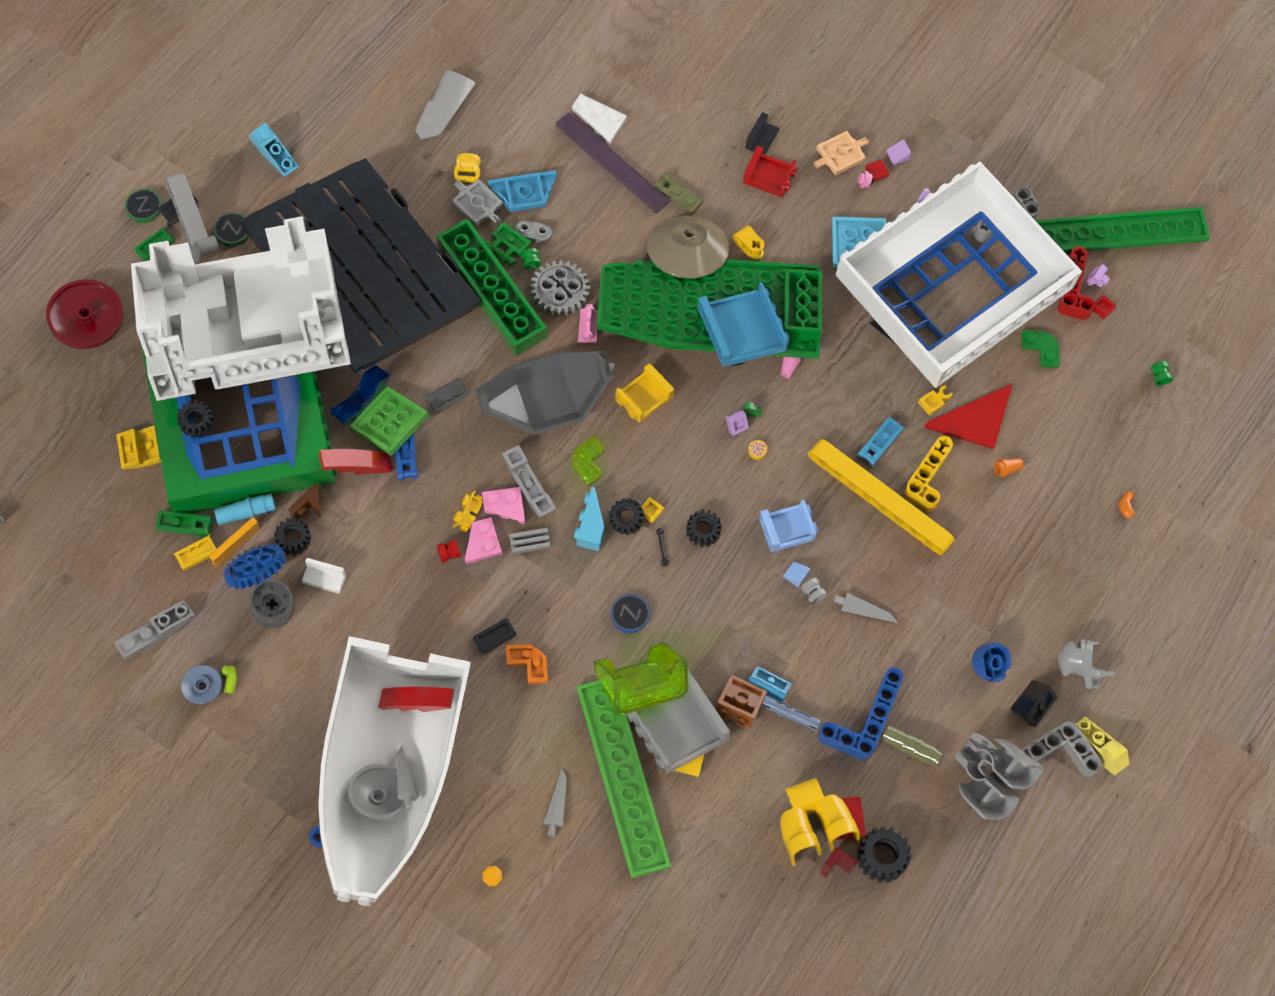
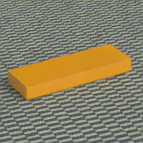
[209,518,260,568]

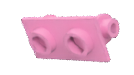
[578,304,598,344]

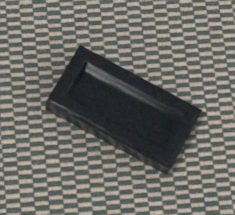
[473,618,517,654]

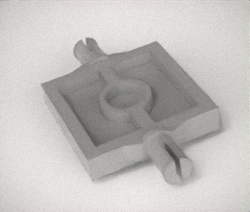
[452,179,503,227]

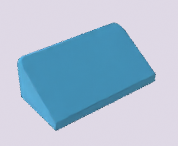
[748,666,792,702]

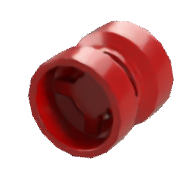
[436,539,461,563]

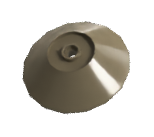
[647,215,729,279]

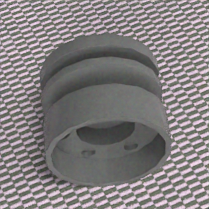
[250,580,294,629]

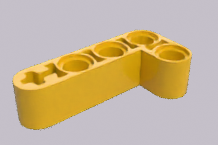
[904,436,953,512]

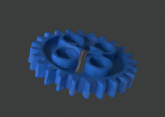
[223,543,286,590]

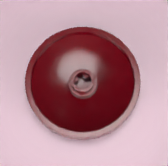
[46,279,124,349]

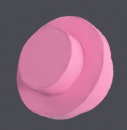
[858,170,872,188]

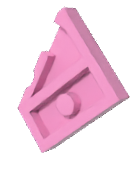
[482,487,525,524]
[465,517,502,564]

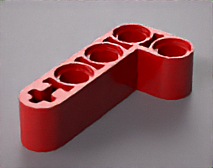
[1057,246,1095,320]

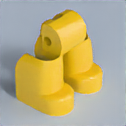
[780,778,860,867]

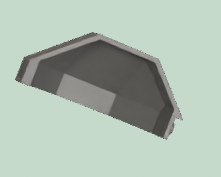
[475,351,614,435]

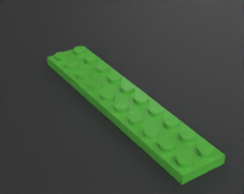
[576,676,671,879]

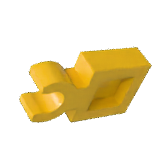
[918,385,953,416]

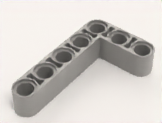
[165,172,219,263]
[992,722,1102,784]

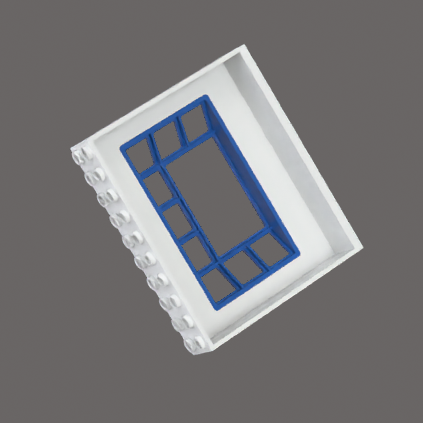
[836,162,1082,388]

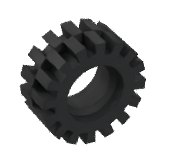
[177,400,215,438]
[609,498,645,535]
[686,509,722,547]
[274,518,311,556]

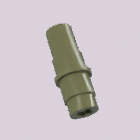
[882,725,944,768]

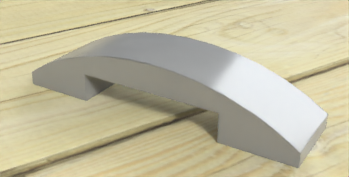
[502,445,556,519]

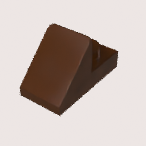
[288,483,321,520]

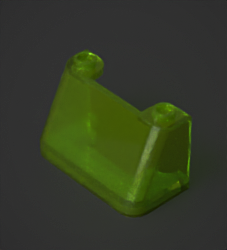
[594,642,688,714]

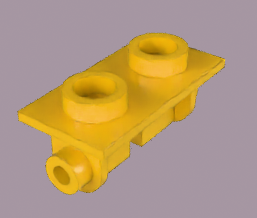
[453,490,483,532]

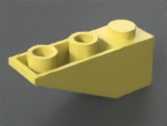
[1076,716,1130,776]

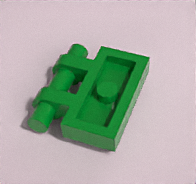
[485,222,531,266]

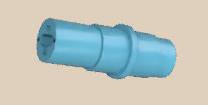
[214,493,276,525]

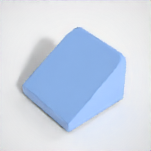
[783,562,811,588]

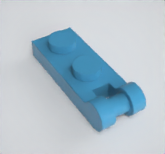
[857,417,904,467]

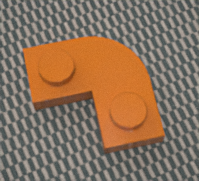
[506,644,548,684]

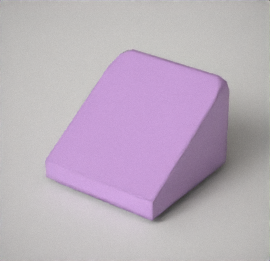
[886,140,911,165]

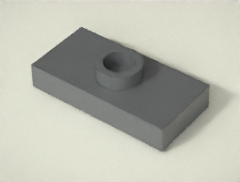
[426,378,468,413]

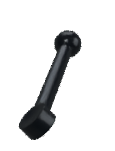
[656,528,669,567]

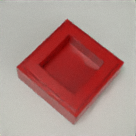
[865,159,889,182]
[1093,295,1117,320]

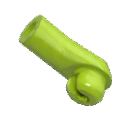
[222,665,237,694]

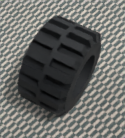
[857,827,911,883]

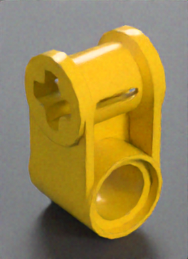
[732,225,764,261]

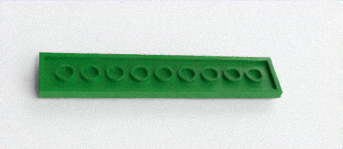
[1035,207,1210,253]

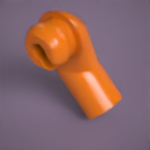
[1118,491,1135,519]

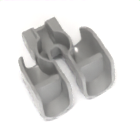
[954,733,1044,820]

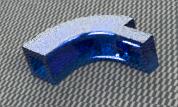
[330,365,390,424]

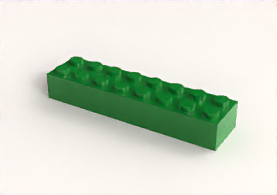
[436,219,547,356]

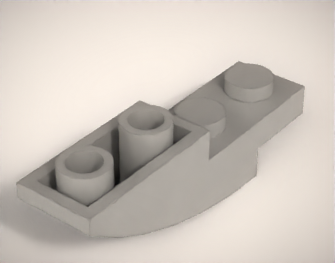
[115,600,195,660]

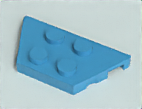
[488,170,556,212]

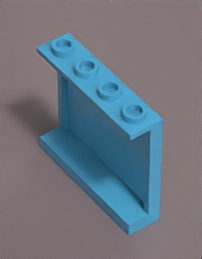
[698,282,789,367]

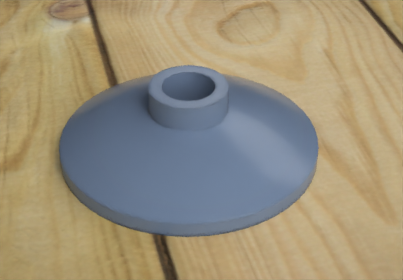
[181,665,222,704]

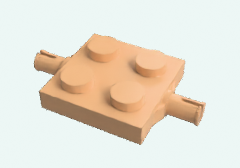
[814,131,869,175]

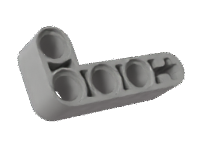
[973,187,1040,242]

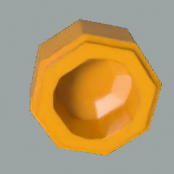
[483,866,502,887]

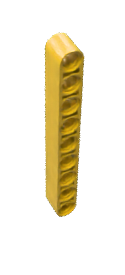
[808,439,955,555]

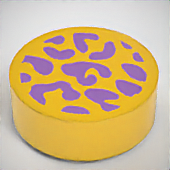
[748,440,767,460]

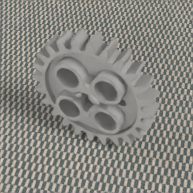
[530,260,590,316]

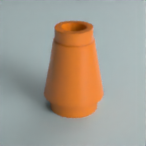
[994,458,1024,477]

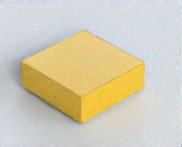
[641,497,665,524]

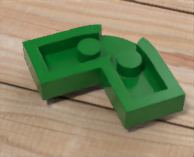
[1021,330,1060,369]

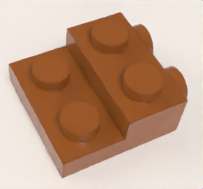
[715,674,767,728]

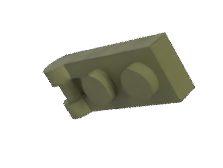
[653,172,703,215]

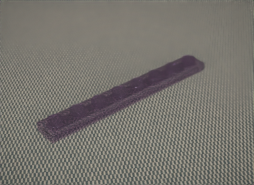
[556,112,669,214]

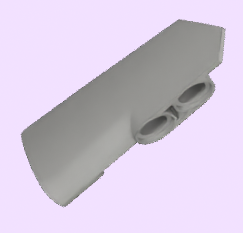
[415,70,475,140]

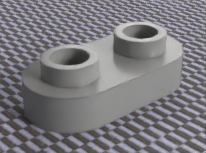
[516,221,552,244]

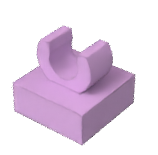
[1084,264,1110,288]
[725,410,749,436]

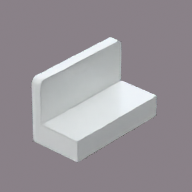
[302,558,346,594]

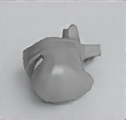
[1057,639,1115,689]

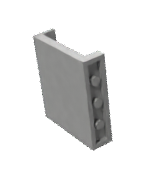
[625,670,730,774]

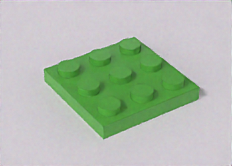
[349,386,429,456]

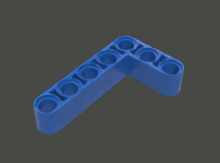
[818,667,903,761]

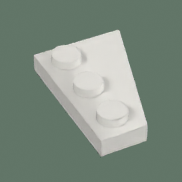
[572,94,627,145]

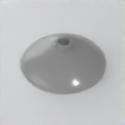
[348,764,405,821]

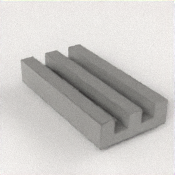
[509,528,551,554]

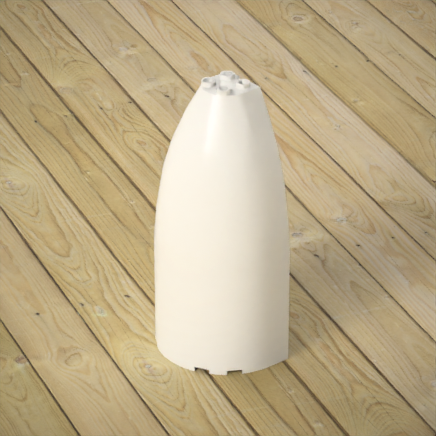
[318,636,471,906]

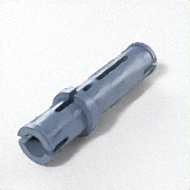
[761,695,821,731]

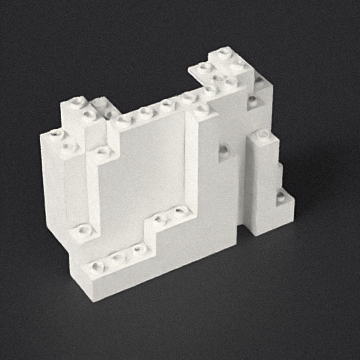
[131,216,351,401]

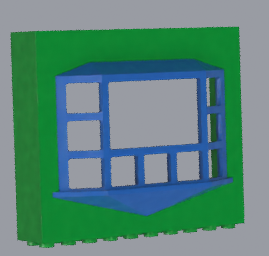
[141,344,337,514]

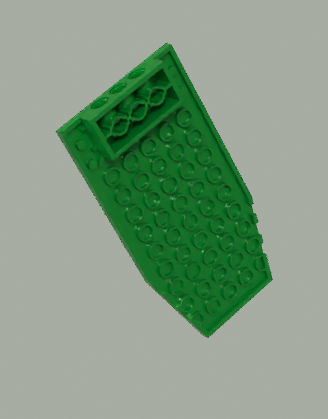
[597,259,822,359]

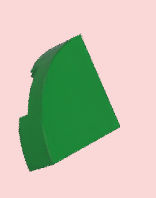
[744,402,762,417]

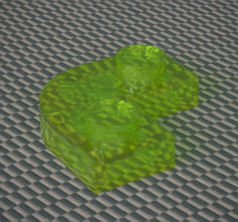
[572,435,605,487]

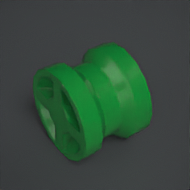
[521,248,542,270]

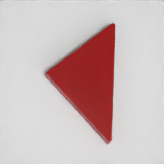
[924,385,1012,449]

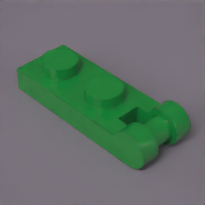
[155,510,213,538]

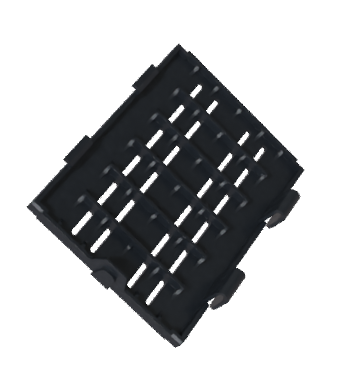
[241,158,481,373]

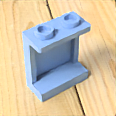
[759,500,818,553]

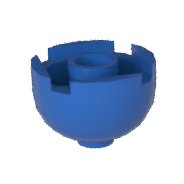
[972,642,1011,682]

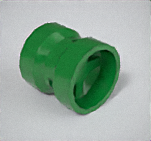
[1150,361,1173,386]

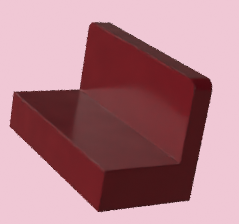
[820,847,856,877]

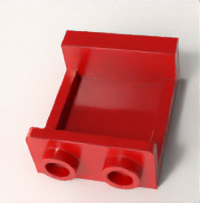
[743,146,798,198]

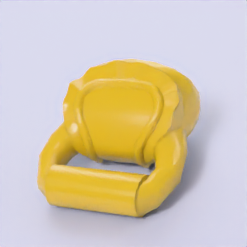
[454,153,481,184]

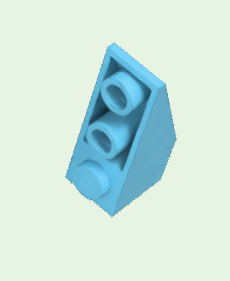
[248,122,299,177]
[574,487,604,551]

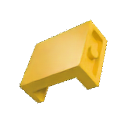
[615,363,674,423]

